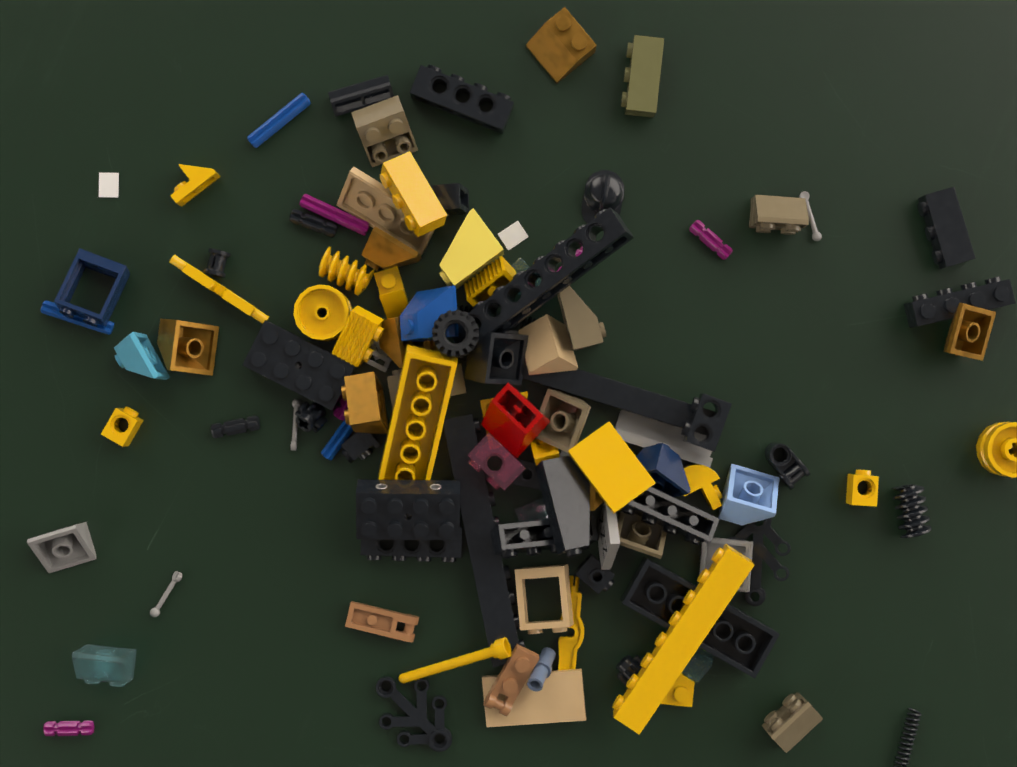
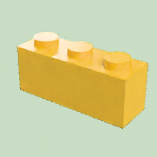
[380,151,447,237]

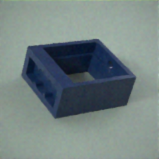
[54,248,130,327]

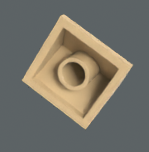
[518,314,578,375]

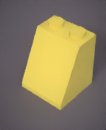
[439,208,504,289]

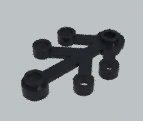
[728,518,791,606]
[376,676,452,752]

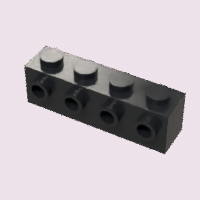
[904,276,1016,328]
[620,487,720,545]
[490,515,599,559]

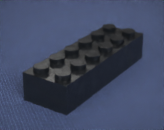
[620,556,780,678]

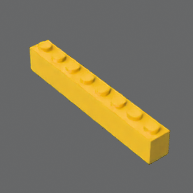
[612,544,754,735]

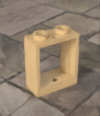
[515,564,574,634]

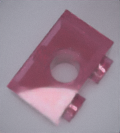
[468,433,525,491]

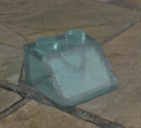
[72,644,137,687]

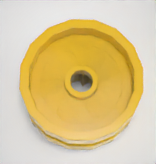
[293,285,352,342]
[976,422,1017,478]

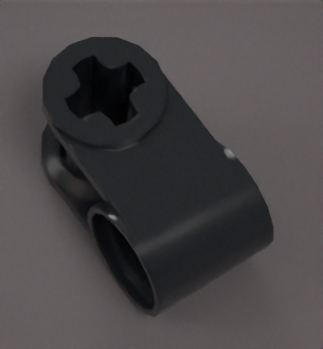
[765,442,810,490]

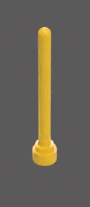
[398,637,512,683]

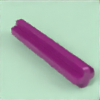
[299,194,370,235]

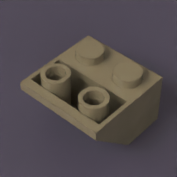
[351,95,418,167]
[749,195,809,235]
[761,692,823,753]

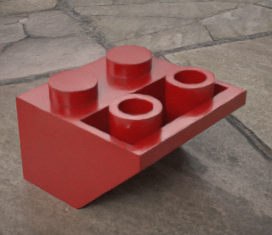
[481,383,551,458]

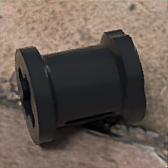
[203,248,231,278]

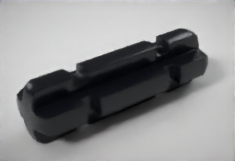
[289,209,338,238]
[211,415,260,438]

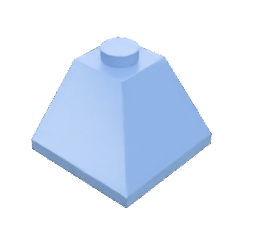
[718,464,779,525]

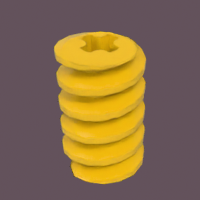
[319,246,375,296]

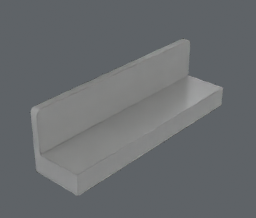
[615,410,713,468]

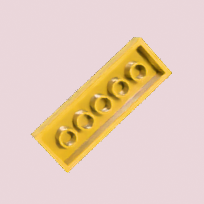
[377,345,458,480]

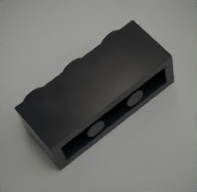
[917,187,976,269]

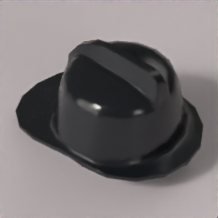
[582,170,624,224]

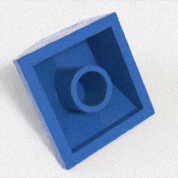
[400,286,459,342]

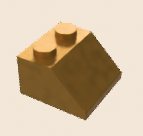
[526,7,597,84]
[341,372,388,434]

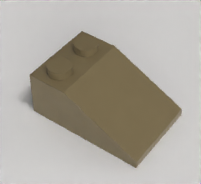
[557,286,606,351]

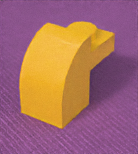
[682,464,723,510]

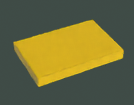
[568,421,656,514]

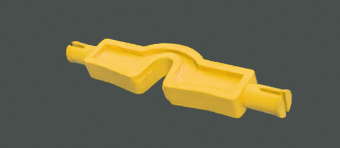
[169,255,270,324]
[558,575,584,670]

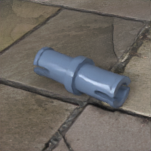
[527,647,556,692]

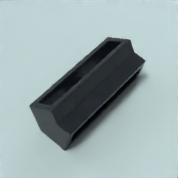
[328,75,394,117]

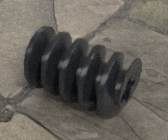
[891,484,932,538]

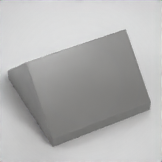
[27,522,96,573]

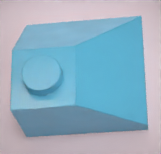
[114,332,170,380]

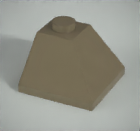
[536,389,591,453]

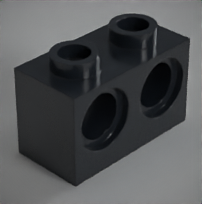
[681,393,732,452]

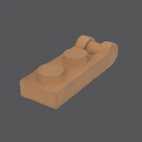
[345,601,419,642]
[483,644,539,716]

